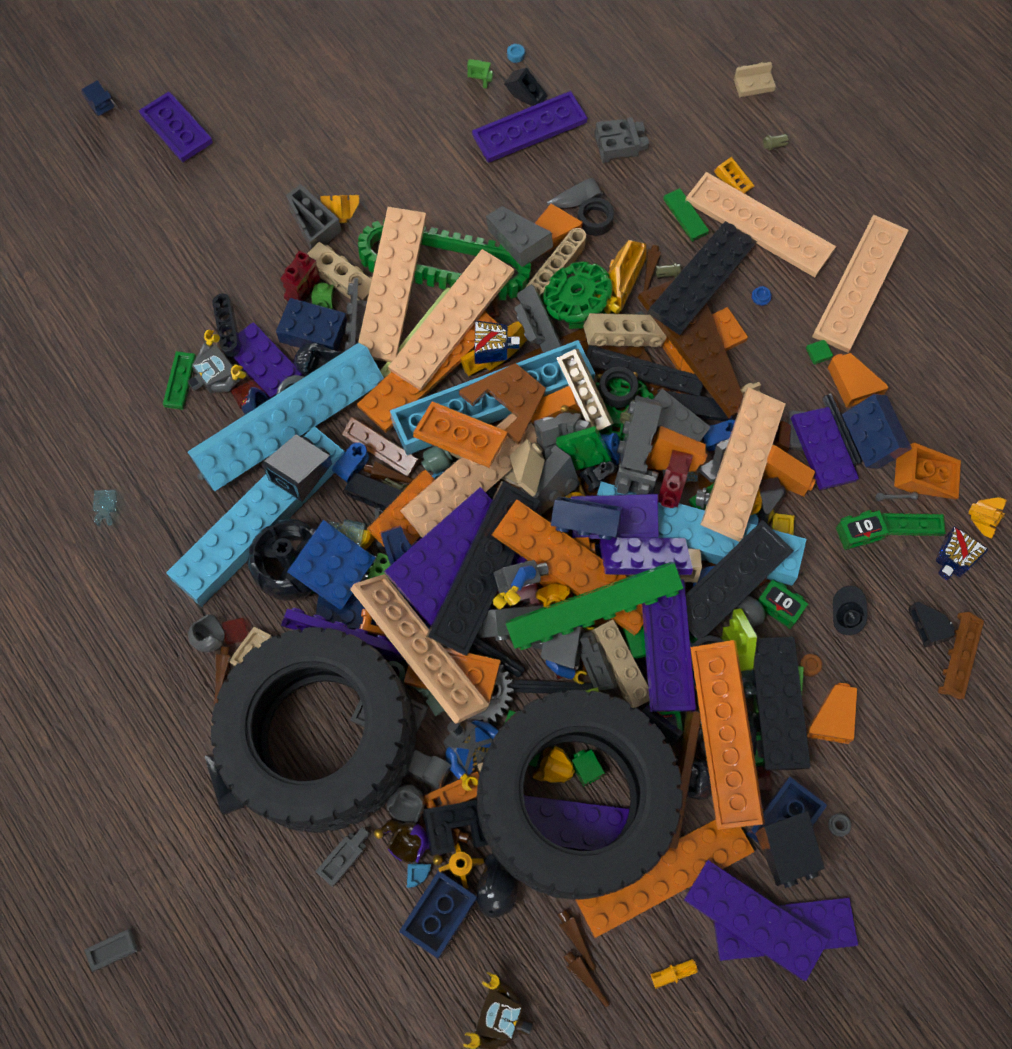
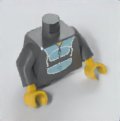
[187,330,246,393]

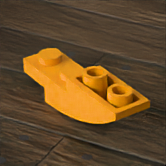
[461,321,527,376]

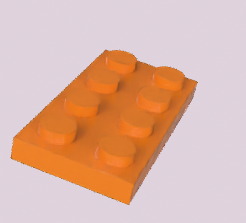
[662,307,748,370]
[413,401,508,468]
[367,470,435,546]
[404,647,501,704]

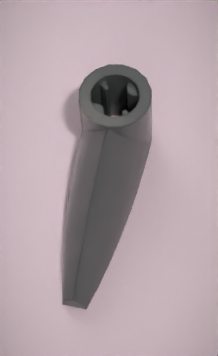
[547,178,603,208]

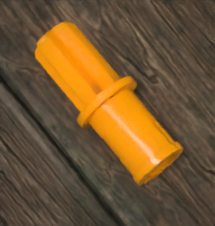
[650,960,698,989]

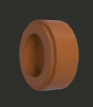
[799,654,822,677]

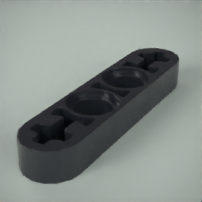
[212,293,241,357]

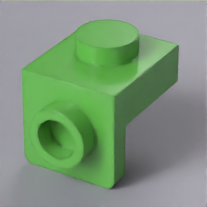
[467,59,493,89]
[312,283,334,310]

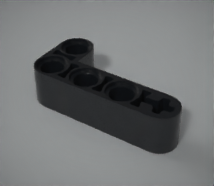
[343,473,403,511]

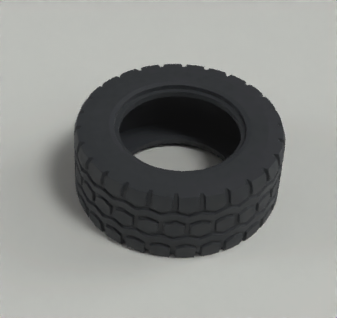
[211,627,416,833]
[477,690,683,900]

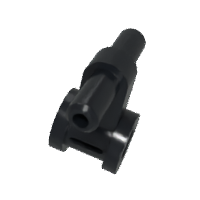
[579,461,619,493]

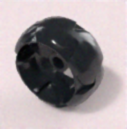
[248,519,316,601]

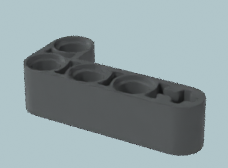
[407,749,451,789]

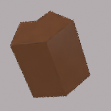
[773,421,791,453]

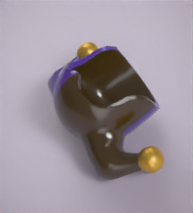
[374,819,443,865]

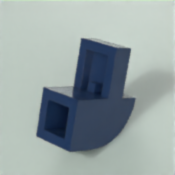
[81,80,114,116]

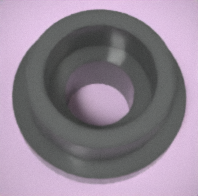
[696,488,711,509]
[828,814,851,837]

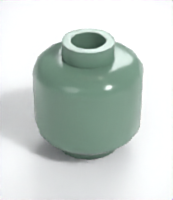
[422,446,453,474]

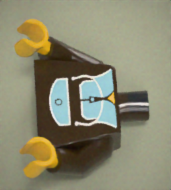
[463,972,533,1049]

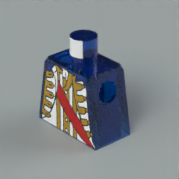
[475,321,520,364]
[935,526,989,580]

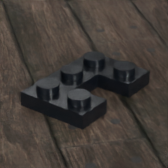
[423,800,488,856]

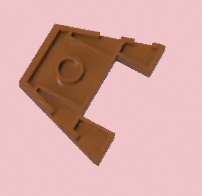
[459,363,546,445]

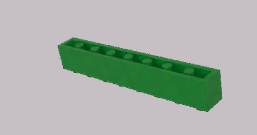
[505,562,684,650]

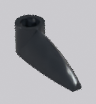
[205,755,245,815]

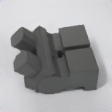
[534,413,591,461]
[614,463,659,494]

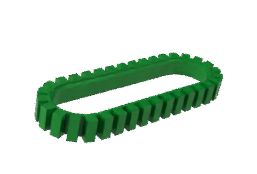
[358,220,531,300]

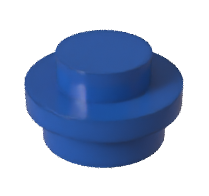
[752,286,771,306]

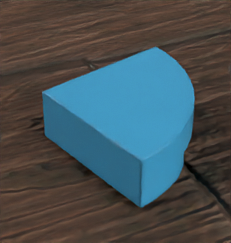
[407,864,431,888]

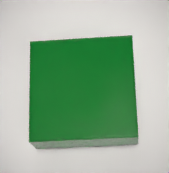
[806,340,833,365]

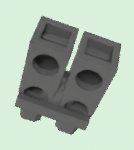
[594,117,649,163]

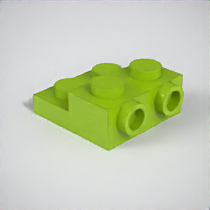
[720,608,757,671]

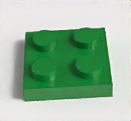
[556,426,611,471]

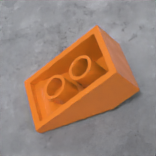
[894,443,961,499]

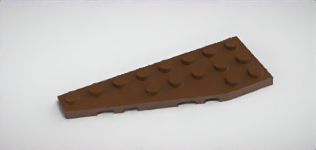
[637,279,743,419]

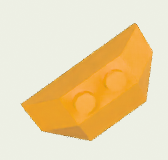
[608,240,647,311]

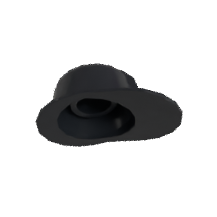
[833,585,868,636]

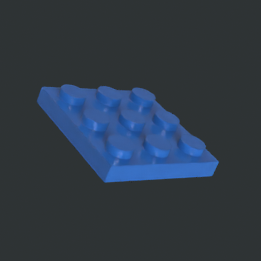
[287,520,375,610]

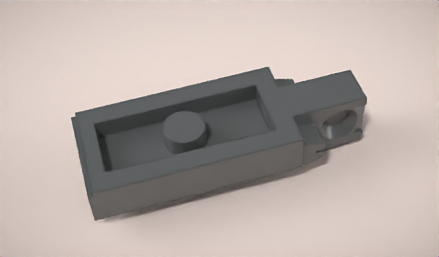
[580,631,618,691]
[316,827,370,887]

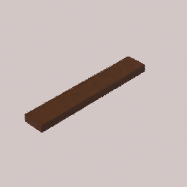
[669,711,701,849]

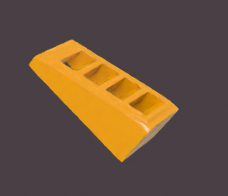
[714,157,754,194]

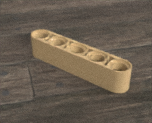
[526,228,586,302]

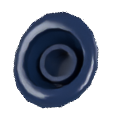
[241,387,270,415]

